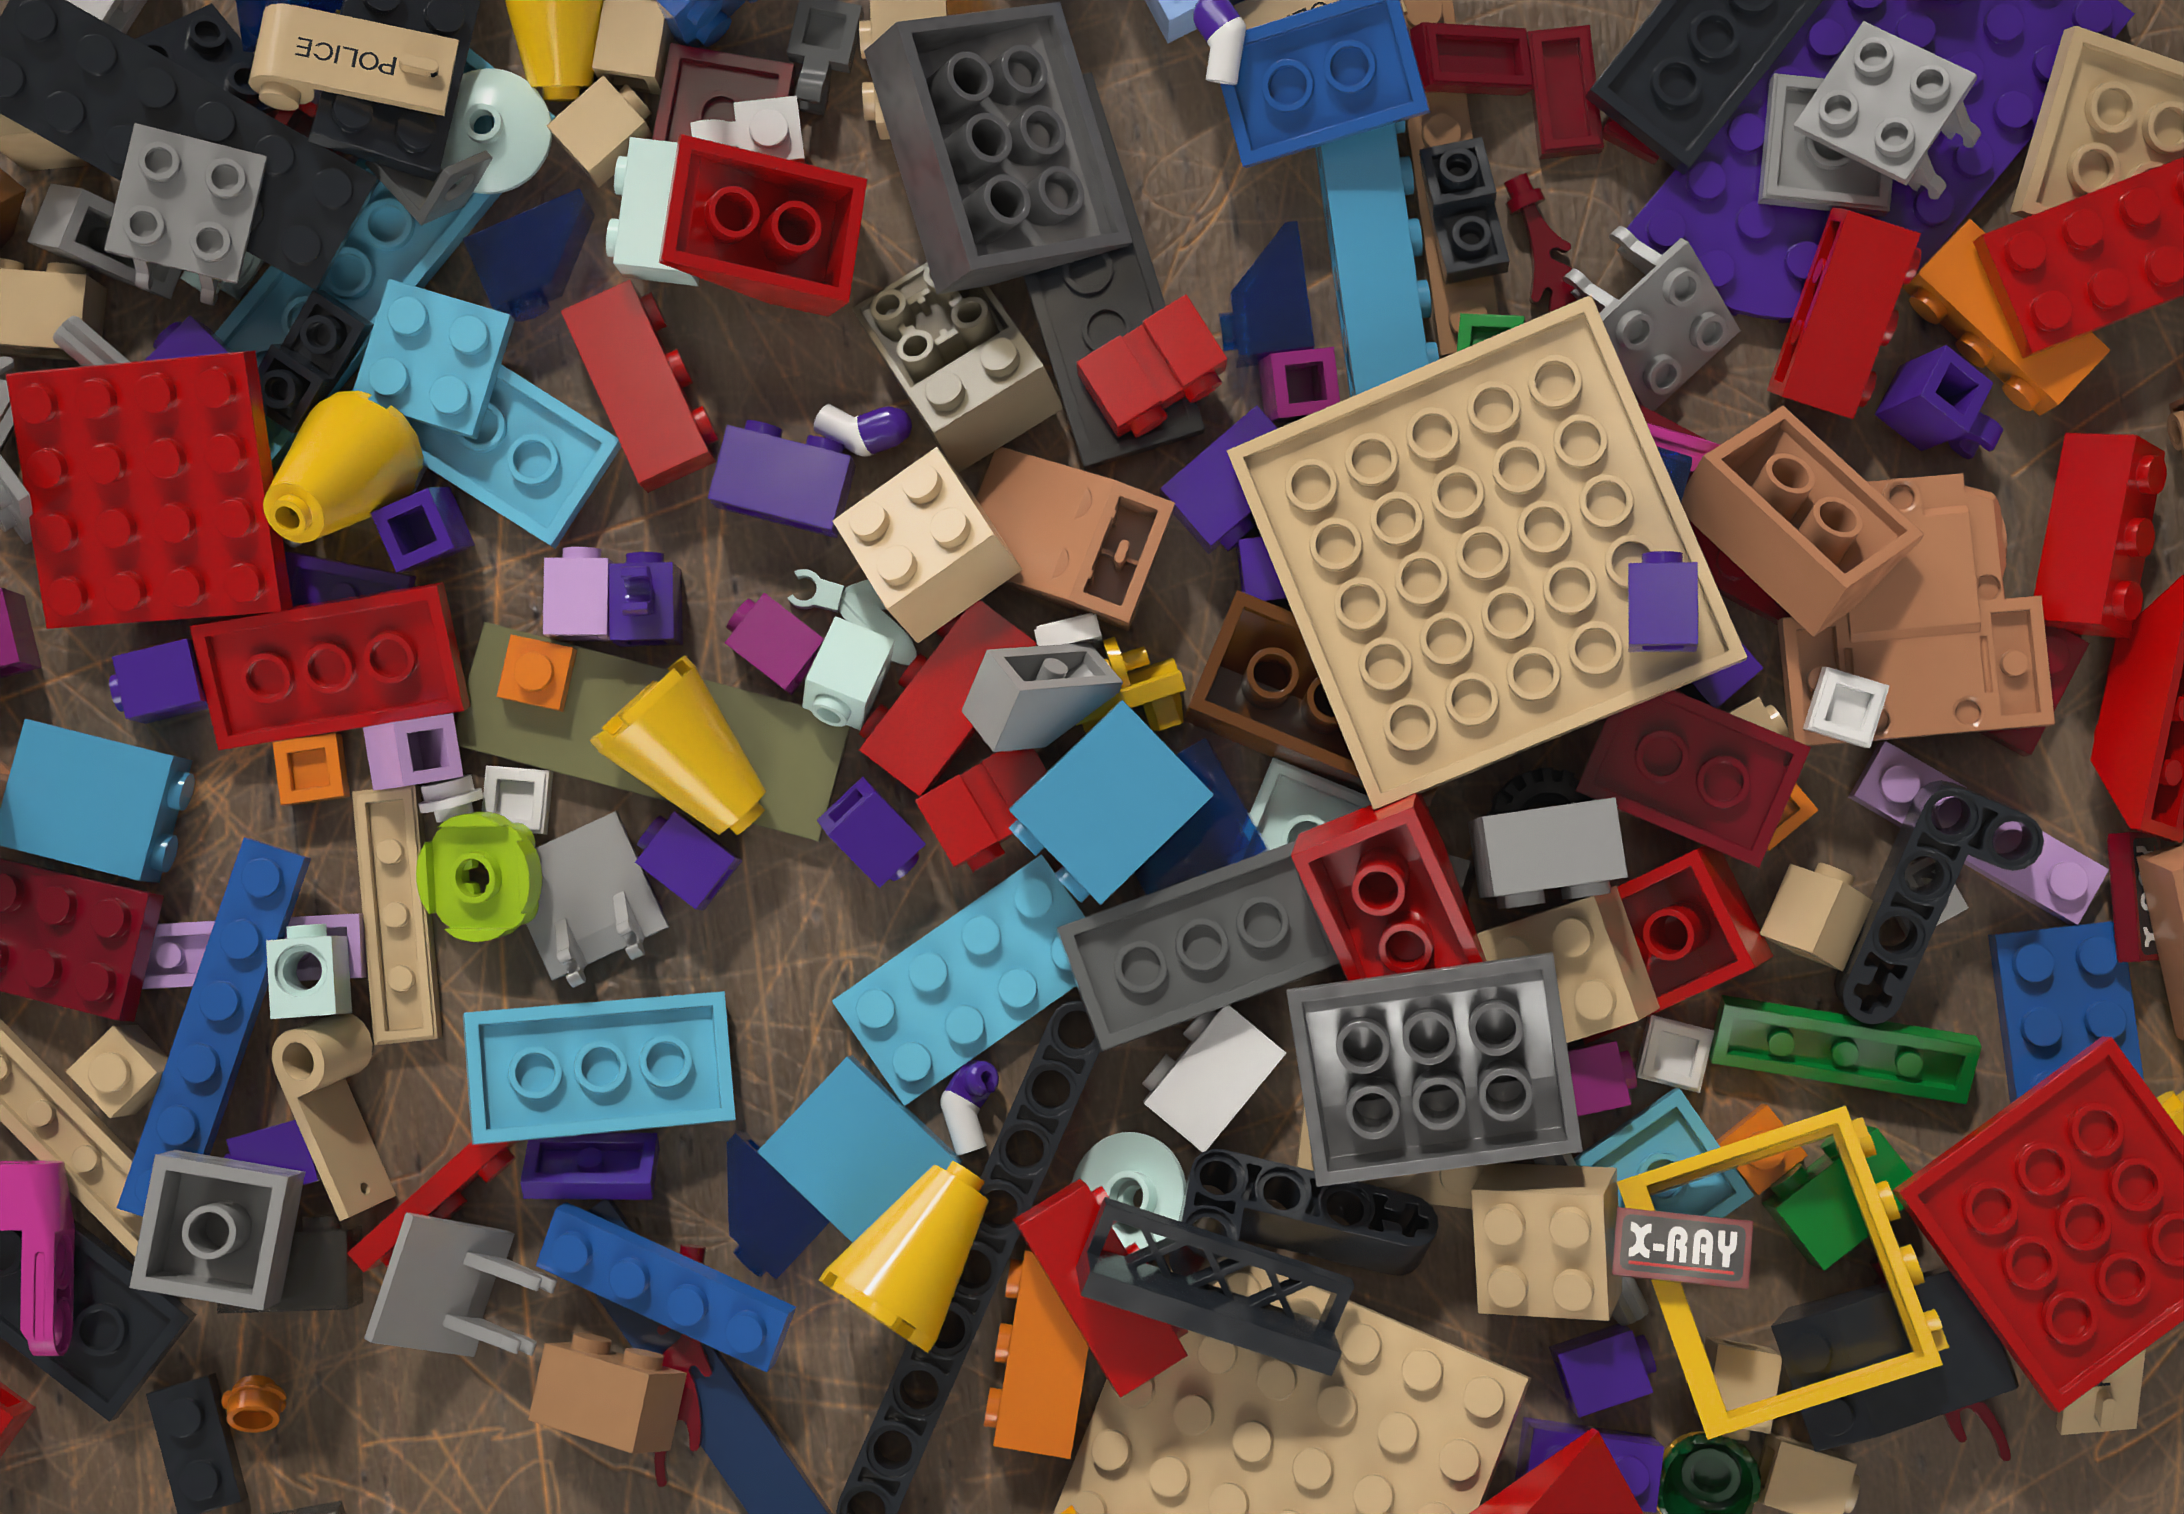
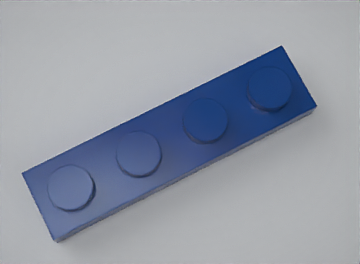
[536,1202,796,1372]

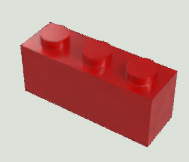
[1767,207,1921,419]
[561,279,719,493]
[2034,433,2167,639]
[859,600,1038,797]
[1013,1179,1189,1398]

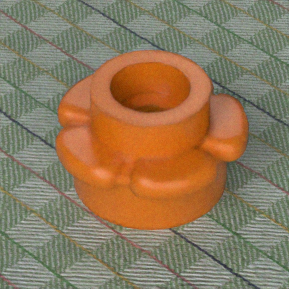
[221,1375,287,1433]

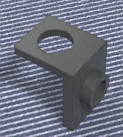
[365,151,493,226]

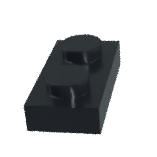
[146,1373,248,1514]

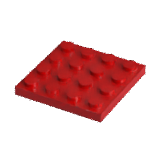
[6,350,293,629]
[1892,1036,2184,1413]

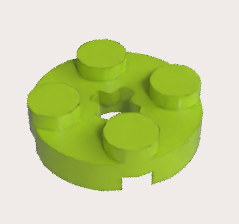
[416,811,542,942]

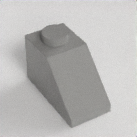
[27,184,182,299]
[961,643,1123,752]

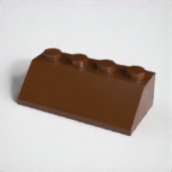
[1183,590,1437,808]

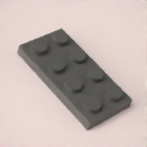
[1056,841,1340,1052]

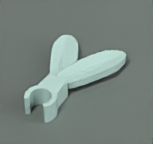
[787,569,917,665]

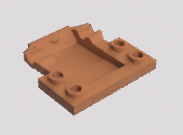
[1777,473,2055,746]

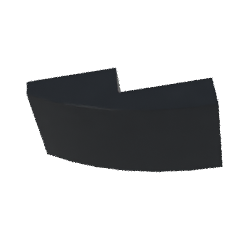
[1419,137,1510,285]
[258,290,374,433]

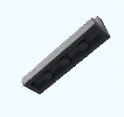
[1076,1197,1354,1376]

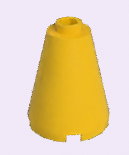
[505,0,604,102]
[263,391,424,543]
[589,655,766,835]
[819,1161,989,1353]

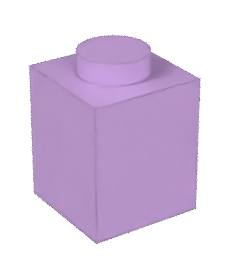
[543,547,614,641]
[363,713,463,791]

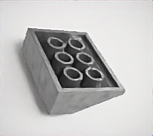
[864,2,1133,294]
[1287,952,1583,1187]

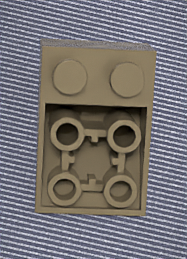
[852,262,1063,473]

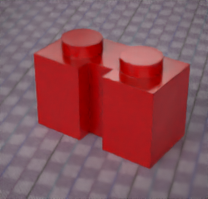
[1077,294,1228,438]
[915,748,1047,872]

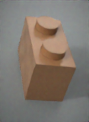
[528,1333,687,1454]

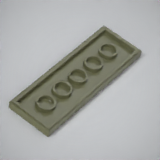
[455,622,851,842]

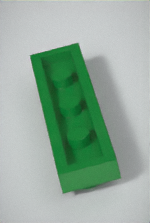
[1709,995,1982,1104]

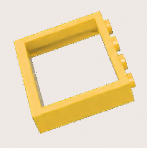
[1617,1106,1949,1440]

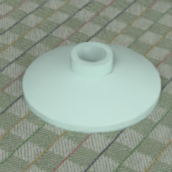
[441,68,552,194]
[1072,1132,1186,1249]

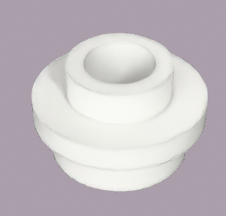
[418,774,484,822]

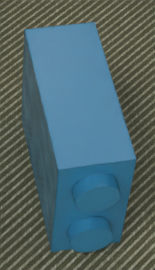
[1009,700,1214,905]
[0,719,195,883]
[757,1055,963,1243]

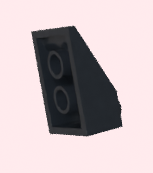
[1771,1266,2019,1452]

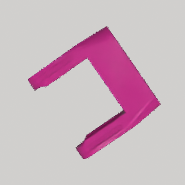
[0,1161,75,1356]

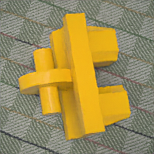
[1076,637,1186,733]

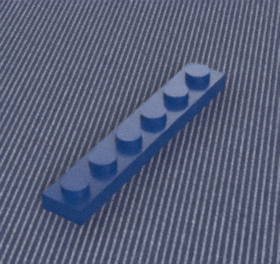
[117,837,311,1217]

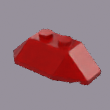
[2090,575,2184,843]

